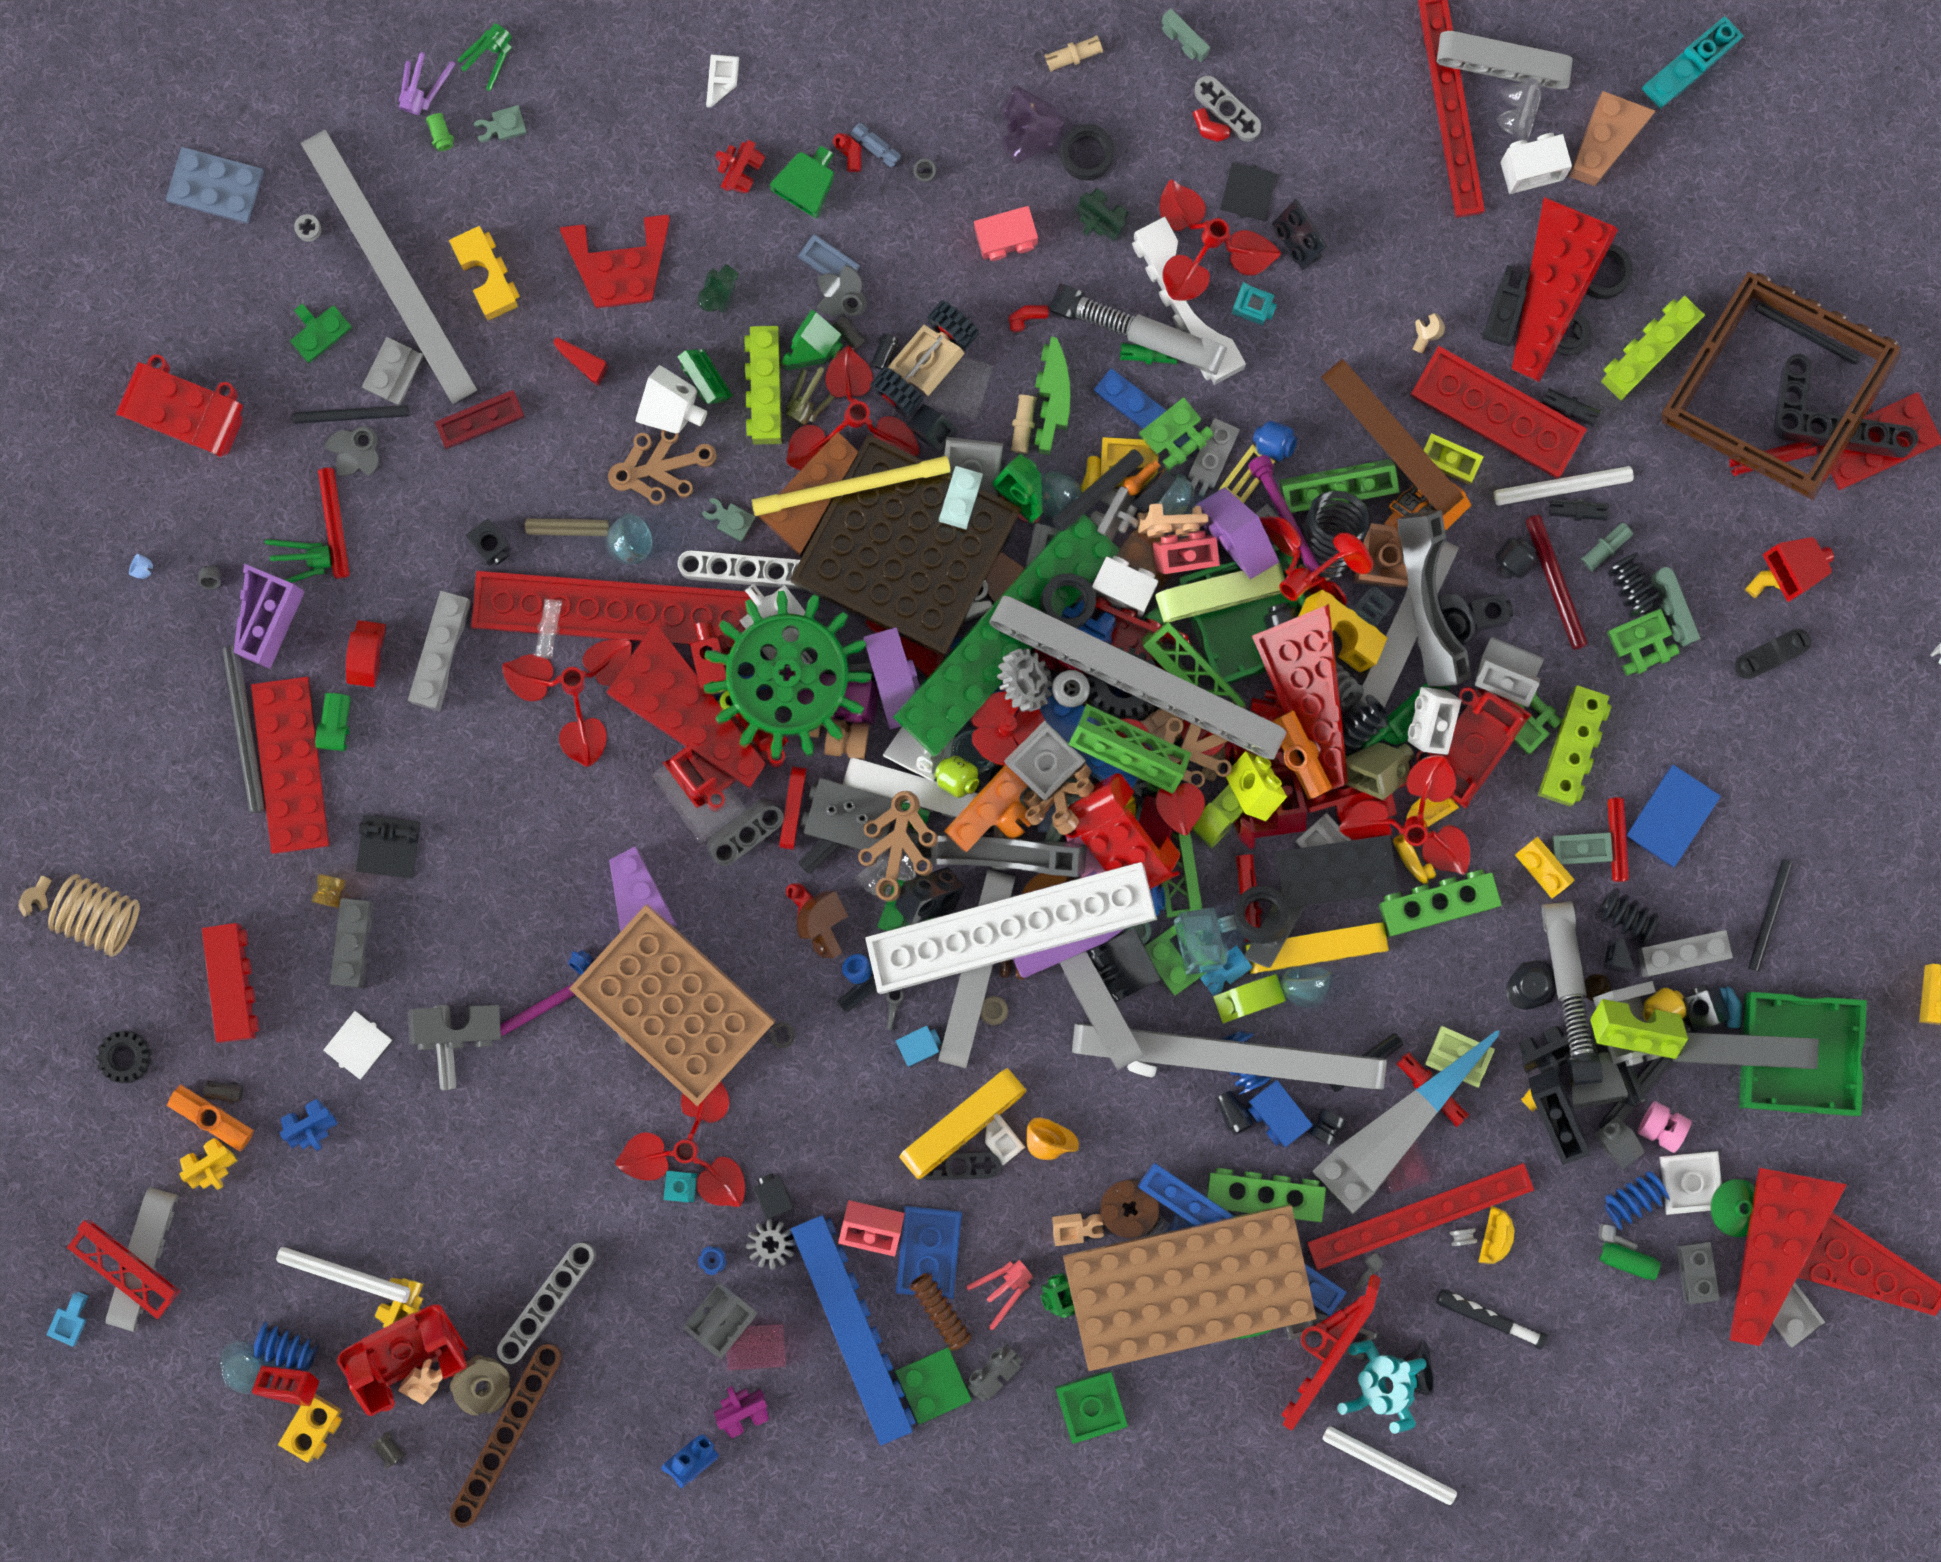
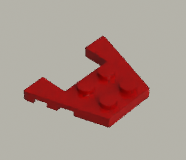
[560,214,670,309]

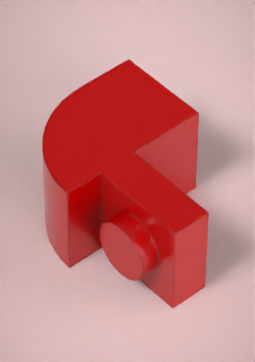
[346,620,386,688]

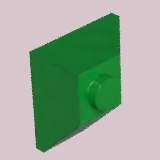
[781,310,843,371]
[991,454,1043,524]

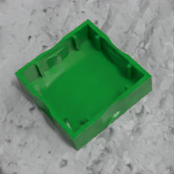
[1177,545,1306,688]
[1739,992,1867,1117]

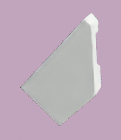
[706,55,739,107]
[985,1113,1025,1165]

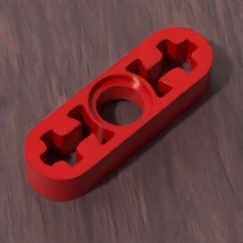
[779,766,807,850]

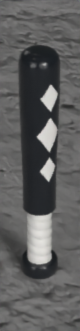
[1436,1289,1548,1350]

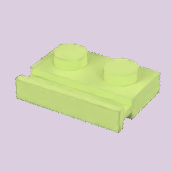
[1424,1026,1495,1088]

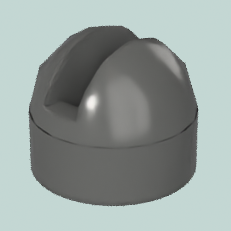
[914,159,936,182]
[198,565,222,590]

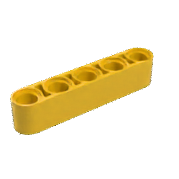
[1245,922,1389,974]
[899,1068,1027,1180]

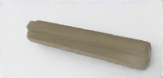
[525,518,610,536]

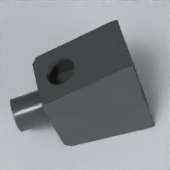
[1571,1039,1628,1110]

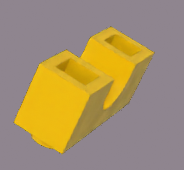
[449,226,520,321]
[1299,590,1388,672]

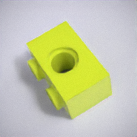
[1423,433,1484,485]
[1225,751,1287,821]

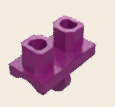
[714,1386,769,1438]

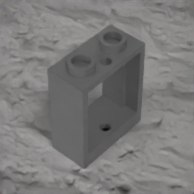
[682,1282,758,1360]

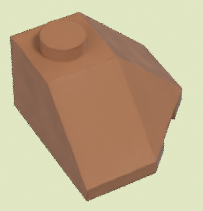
[1353,523,1408,587]

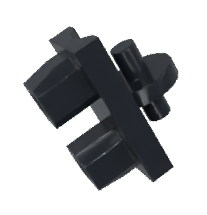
[1519,1026,1571,1076]

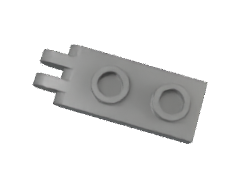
[1188,418,1240,497]

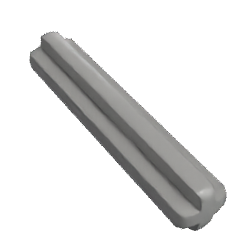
[434,1005,456,1090]

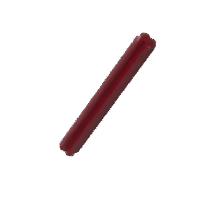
[1526,515,1587,650]

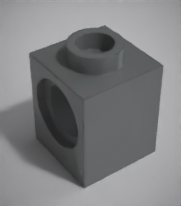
[1595,1117,1645,1170]

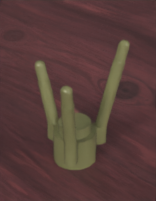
[786,367,836,426]

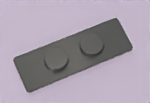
[1245,905,1305,968]

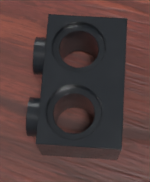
[894,867,965,925]

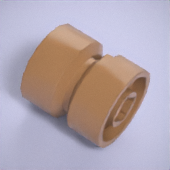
[824,719,869,760]

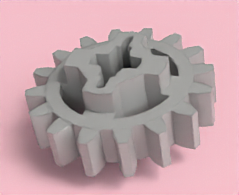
[997,649,1052,712]

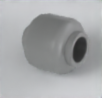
[1052,670,1090,708]

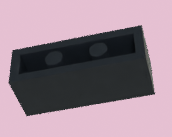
[1528,1068,1590,1165]

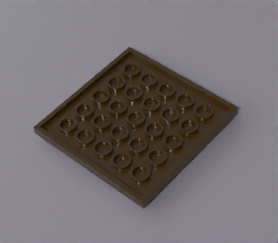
[791,434,1021,657]

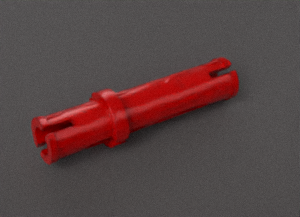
[1729,442,1817,476]
[1235,854,1262,942]
[1396,1052,1469,1127]

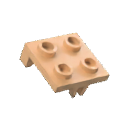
[1137,504,1208,538]

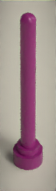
[1248,455,1319,573]
[500,982,575,1036]

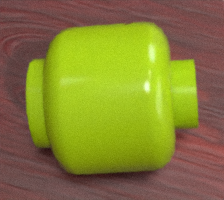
[935,755,979,798]

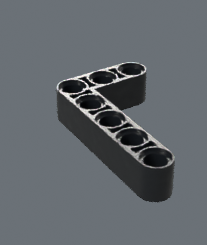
[1773,354,1918,458]

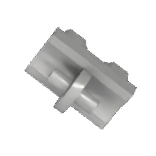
[1090,486,1139,542]

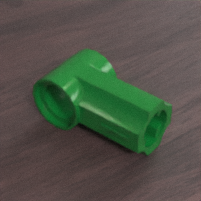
[315,693,351,752]

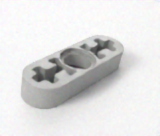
[1194,76,1261,142]

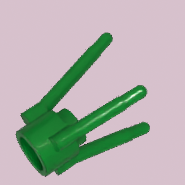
[458,23,512,91]
[265,539,331,583]

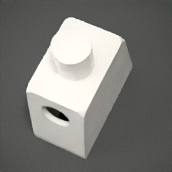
[636,365,707,433]

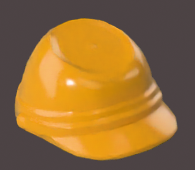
[1027,1117,1079,1160]

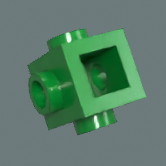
[1040,1273,1075,1318]

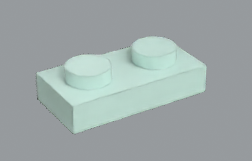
[939,466,983,529]

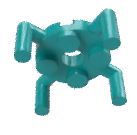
[1337,1340,1426,1434]

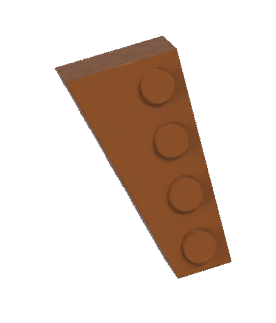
[759,432,858,556]

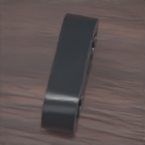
[1131,467,1176,513]

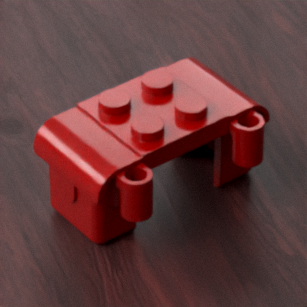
[115,354,243,458]
[1416,686,1532,809]
[662,714,789,811]
[1065,773,1180,889]
[337,1305,468,1416]

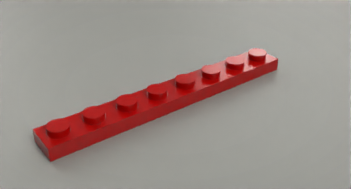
[1418,0,1485,218]
[1306,1163,1534,1270]

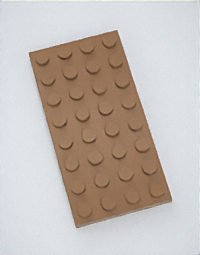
[1063,1204,1316,1371]

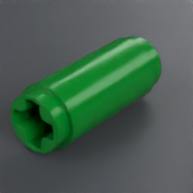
[1599,1241,1661,1281]

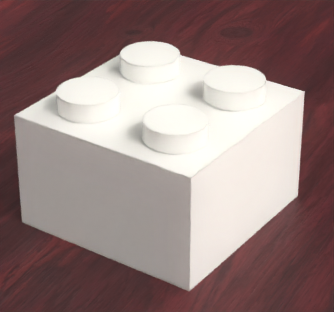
[1500,133,1572,194]
[1092,556,1158,619]

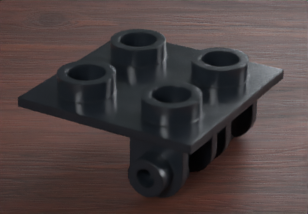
[1272,199,1327,270]
[356,815,421,879]
[1087,928,1161,1002]

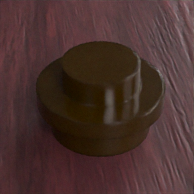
[1584,974,1612,1002]

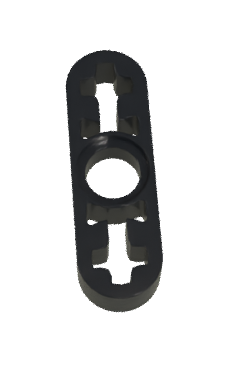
[923,1152,1001,1180]

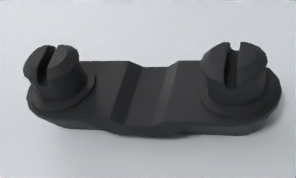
[1735,629,1811,679]

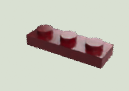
[434,390,525,450]

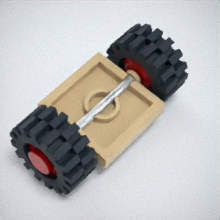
[870,300,980,417]

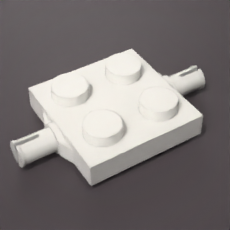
[739,584,813,664]

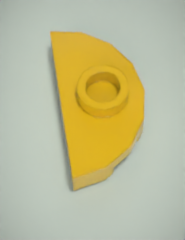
[1406,798,1459,827]
[1479,1206,1514,1264]

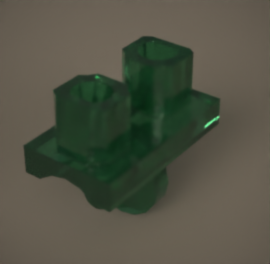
[1074,189,1129,241]
[698,264,739,313]

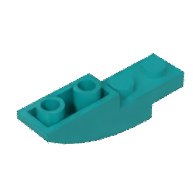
[1642,16,1744,109]

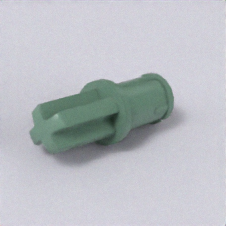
[1581,523,1633,572]

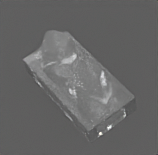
[1496,78,1543,142]
[854,848,916,897]

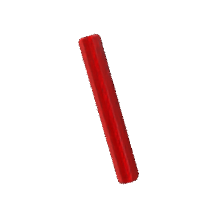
[318,467,350,579]

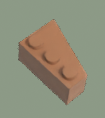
[1568,91,1655,186]

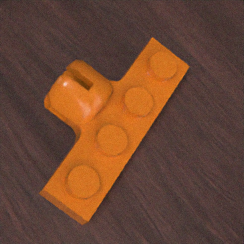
[944,766,1031,852]

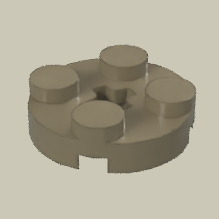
[450,1355,510,1415]

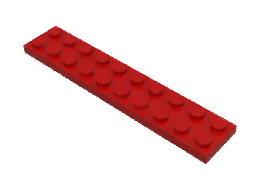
[471,571,753,649]

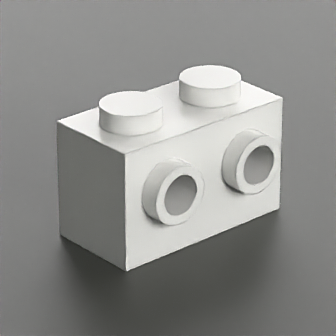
[1408,687,1462,755]

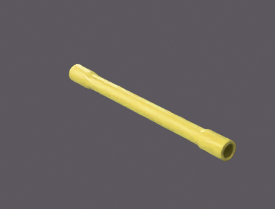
[751,456,950,516]

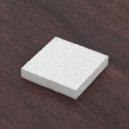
[1659,1151,1722,1215]

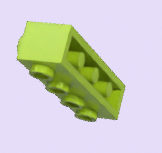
[1601,295,1705,401]
[745,326,782,445]
[1537,685,1611,807]

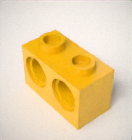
[278,1394,343,1463]

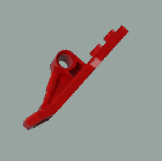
[1281,1274,1381,1431]

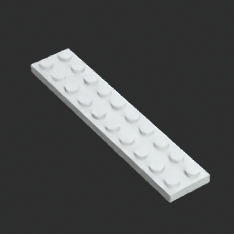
[865,862,1157,994]

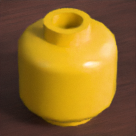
[1643,988,1686,1022]

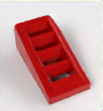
[553,337,609,386]
[251,1366,319,1407]

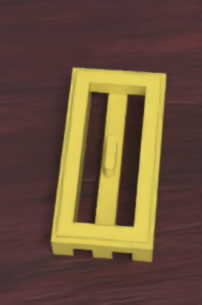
[1219,444,1275,504]

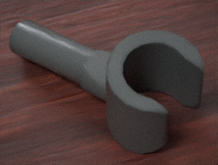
[886,990,903,1030]
[1354,1252,1383,1291]

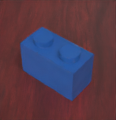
[1248,1080,1313,1147]

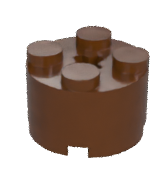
[1100,1180,1159,1238]

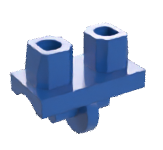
[280,1099,338,1151]
[661,1434,719,1489]

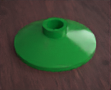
[1710,1179,1755,1237]

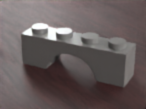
[408,591,472,712]

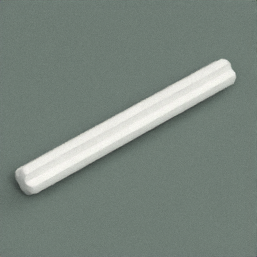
[1494,466,1634,506]
[276,1247,410,1303]
[1323,1427,1457,1505]

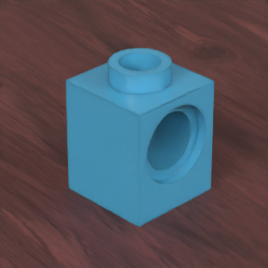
[895,1026,942,1067]

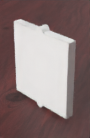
[323,1011,392,1080]

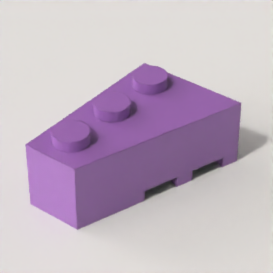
[1196,487,1279,580]
[234,564,305,669]
[863,627,920,729]
[609,847,677,932]

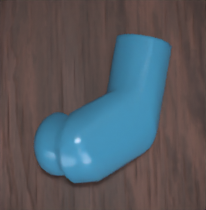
[1720,986,1742,1028]

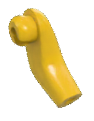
[1393,834,1436,884]

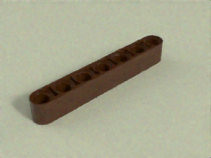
[1321,358,1464,516]
[449,1343,563,1528]

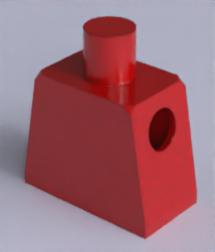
[1762,537,1834,602]
[690,620,729,689]

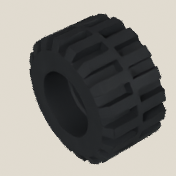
[1088,647,1156,721]

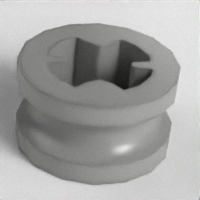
[294,214,321,242]
[1214,914,1237,934]
[1449,1228,1477,1246]

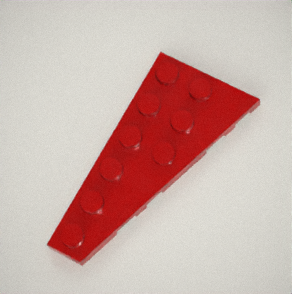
[606,623,766,789]
[1729,1168,1847,1346]
[1797,1212,1941,1316]

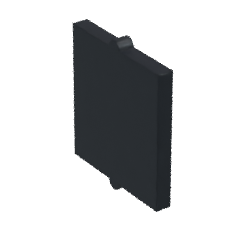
[1220,162,1277,221]

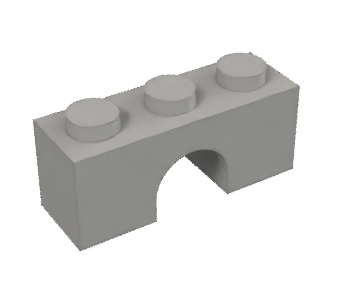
[1636,930,1733,978]

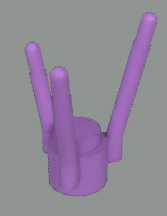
[398,52,455,115]

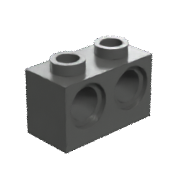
[1676,1241,1720,1304]

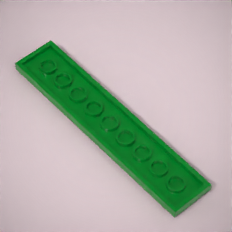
[893,514,1120,757]

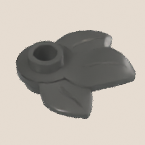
[817,265,867,316]
[325,426,379,476]

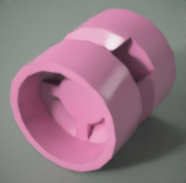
[1637,1101,1692,1153]

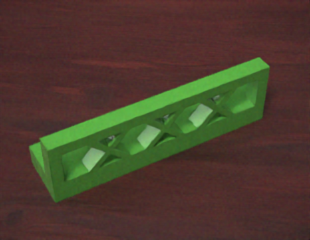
[1142,621,1246,708]
[1068,704,1192,794]
[1162,832,1203,918]

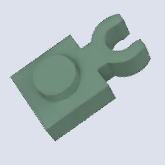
[474,105,527,143]
[702,498,756,543]

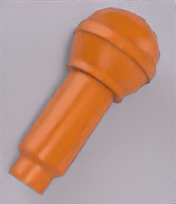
[1123,460,1160,496]

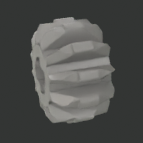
[746,1220,796,1269]

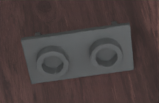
[966,1344,1023,1402]

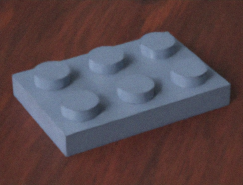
[166,147,264,224]

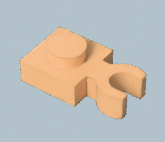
[1052,1213,1104,1246]
[398,1359,443,1405]

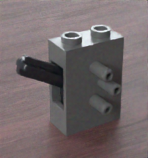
[799,778,892,874]

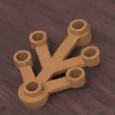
[608,430,717,506]
[1163,717,1232,788]
[1023,762,1094,835]
[858,791,938,902]

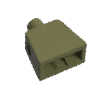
[1346,743,1414,800]

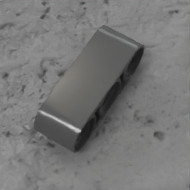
[707,798,784,866]

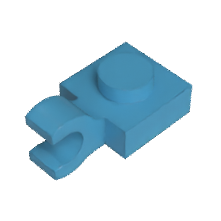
[1200,945,1253,996]
[47,1291,89,1347]

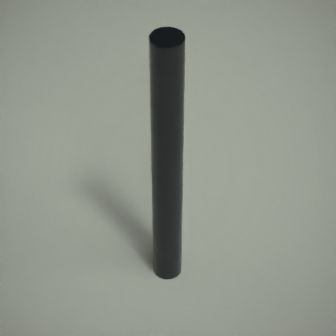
[1755,302,1860,365]
[294,405,409,424]
[1748,860,1793,972]

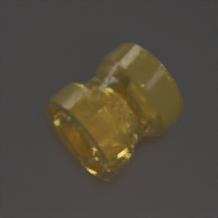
[311,874,346,909]

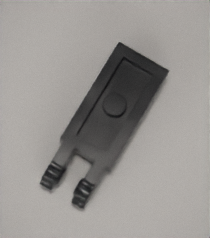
[1482,265,1530,347]

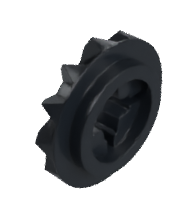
[1555,311,1592,356]

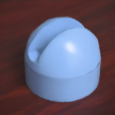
[129,554,153,579]

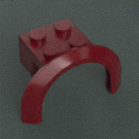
[1225,741,1307,849]

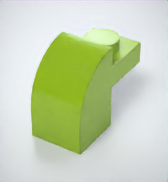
[1192,784,1244,849]
[1213,974,1286,1023]

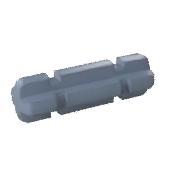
[851,123,901,168]

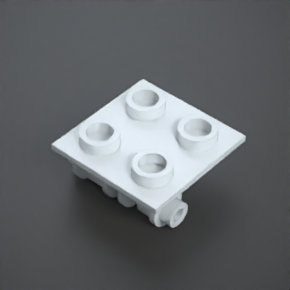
[883,727,961,781]

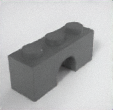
[330,898,374,989]
[408,1005,501,1050]

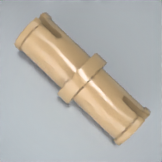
[1044,35,1103,72]
[1010,395,1037,454]

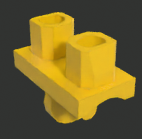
[179,1138,238,1190]
[375,1278,423,1328]

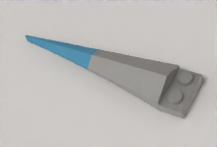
[1312,1031,1499,1214]

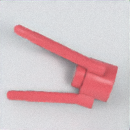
[966,1260,1034,1330]

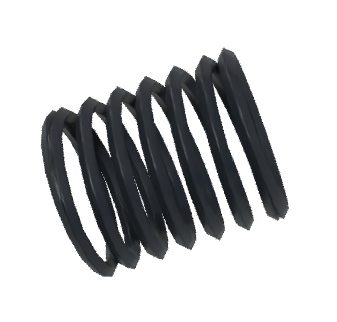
[1299,490,1371,578]

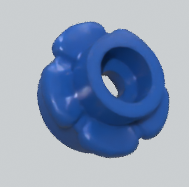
[568,950,594,975]
[698,1246,727,1275]

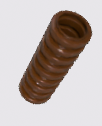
[909,1273,972,1351]

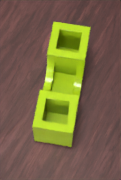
[1590,999,1688,1059]

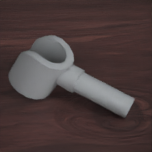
[1598,1224,1637,1250]

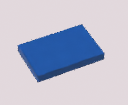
[1626,765,1721,868]
[896,1206,962,1299]

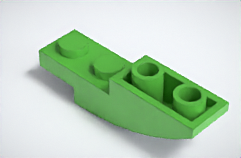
[1034,337,1070,456]

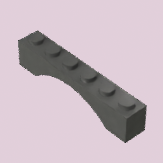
[1397,510,1472,687]
[909,831,1086,877]

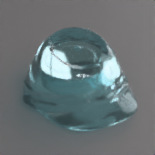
[220,1341,268,1394]

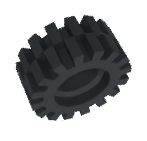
[96,1031,152,1083]

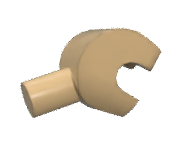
[1413,313,1445,354]
[19,876,51,917]

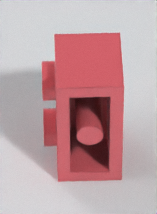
[974,206,1038,261]
[1153,531,1220,574]
[838,1200,905,1256]

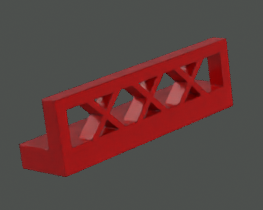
[67,1220,181,1319]

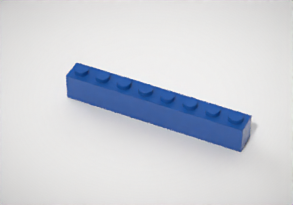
[791,1215,916,1446]

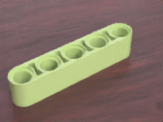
[1155,562,1285,623]

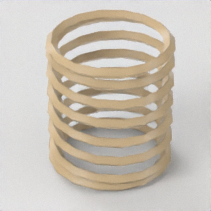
[48,874,140,957]

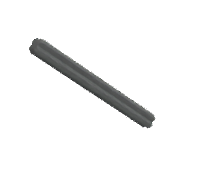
[223,645,266,813]

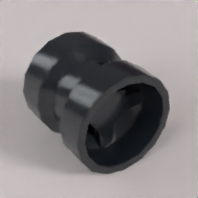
[1308,1108,1347,1147]

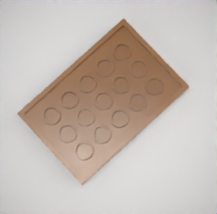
[569,903,776,1106]

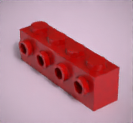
[202,923,259,1044]

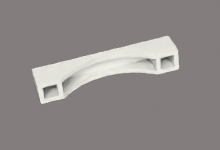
[1132,217,1246,385]

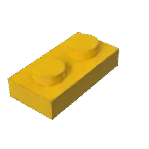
[1515,836,1575,898]

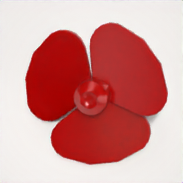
[971,691,1045,766]

